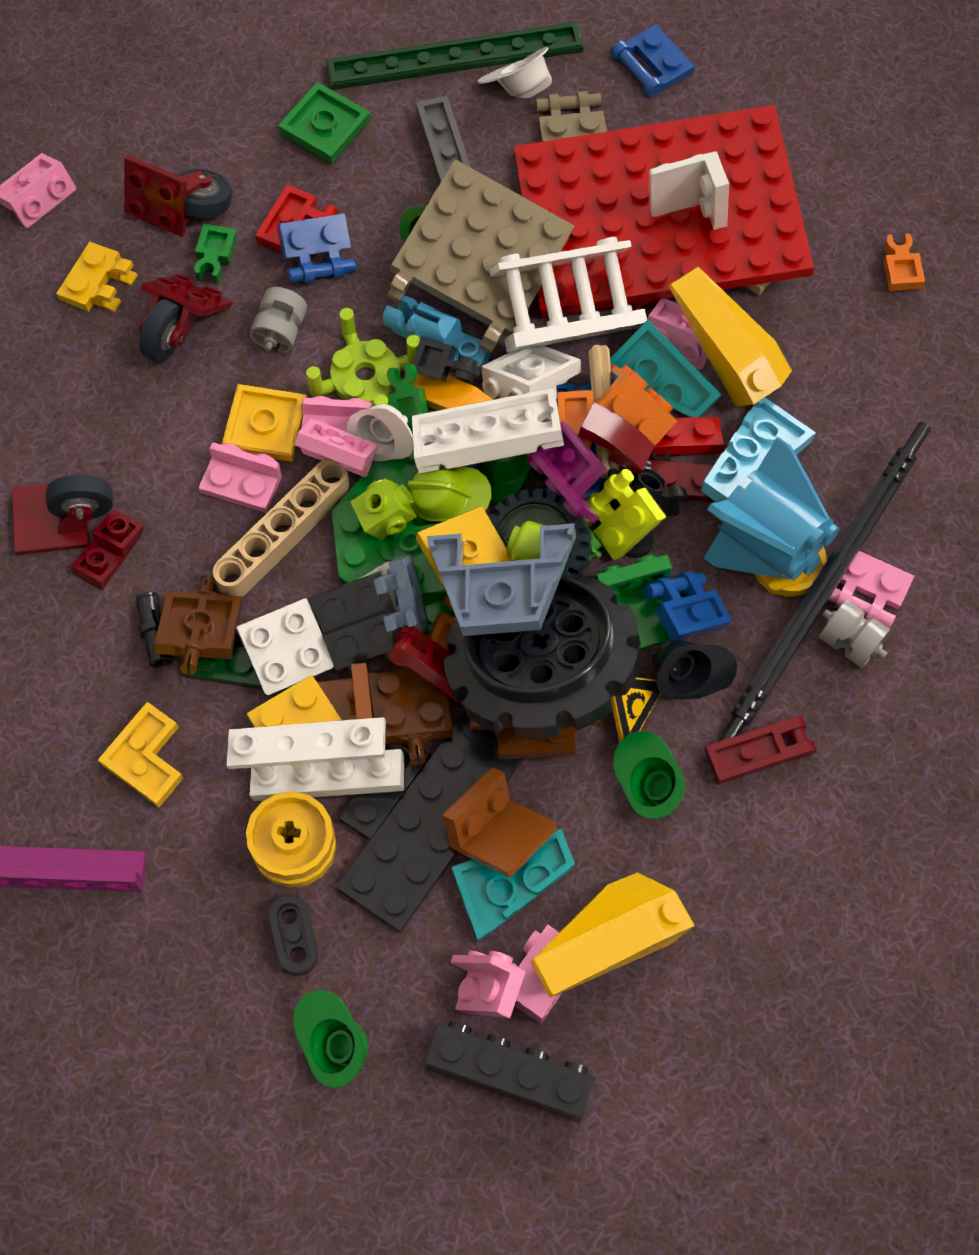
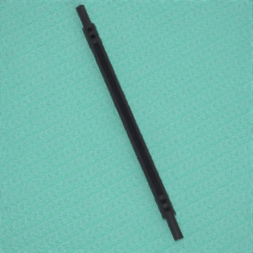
[717,422,931,751]

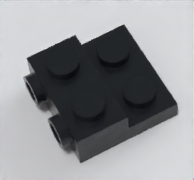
[310,571,400,674]

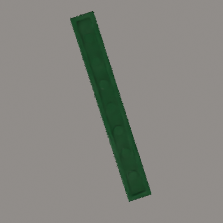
[326,22,584,90]

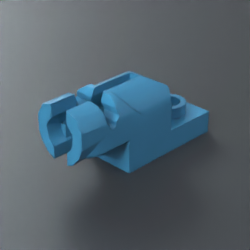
[383,295,493,379]

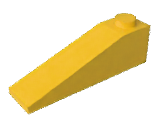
[668,267,792,407]
[530,872,695,998]

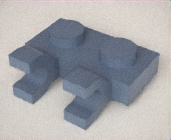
[374,554,429,632]

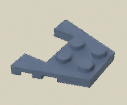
[427,523,576,636]

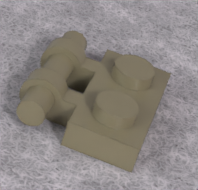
[536,91,607,142]

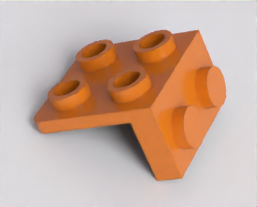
[595,363,677,446]

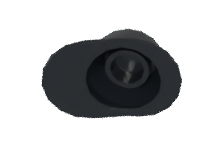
[652,640,737,699]

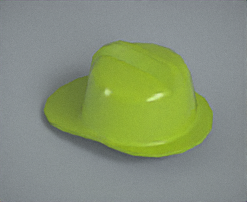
[407,465,492,522]

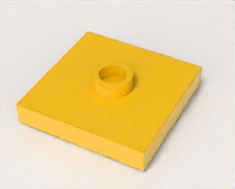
[222,384,307,462]
[416,506,511,591]

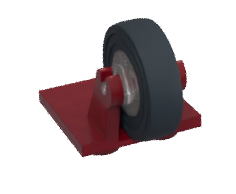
[124,155,232,237]
[139,274,233,363]
[12,473,113,555]

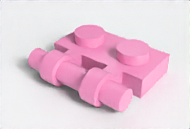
[828,551,914,629]

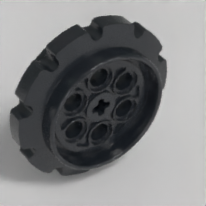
[444,571,641,739]

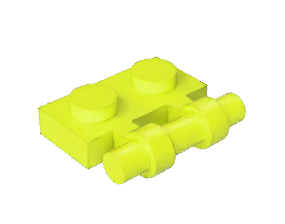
[583,469,666,560]

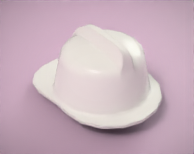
[478,47,552,98]
[347,404,414,461]

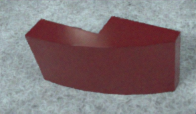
[578,402,655,475]
[71,509,144,590]

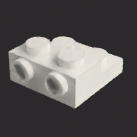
[481,346,581,399]

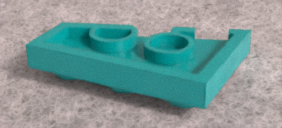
[610,320,723,418]
[451,829,575,943]

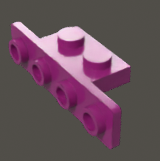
[526,421,607,523]

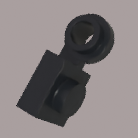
[412,337,480,383]

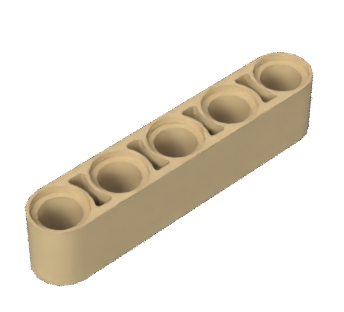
[213,458,350,597]

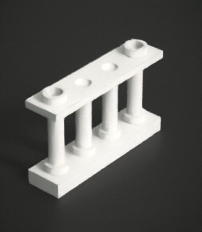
[489,237,647,353]
[227,717,404,802]

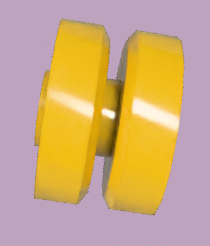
[246,791,337,888]

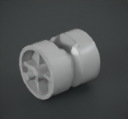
[249,287,307,353]
[819,599,891,669]

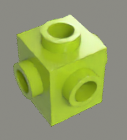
[350,478,417,540]

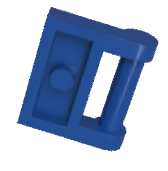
[610,24,695,98]

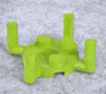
[306,308,420,406]

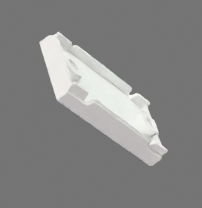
[412,388,564,473]

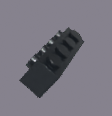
[425,1021,595,1123]

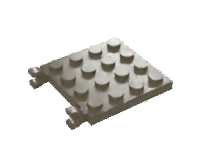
[387,159,575,354]

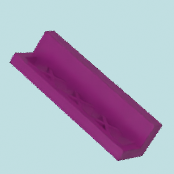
[0,846,147,892]

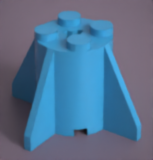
[703,437,840,581]

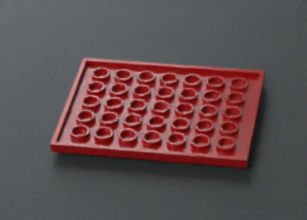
[514,105,814,318]

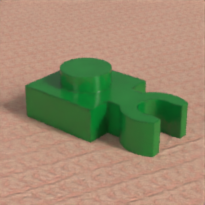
[194,224,238,284]
[387,364,429,427]

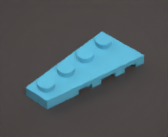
[701,397,816,502]

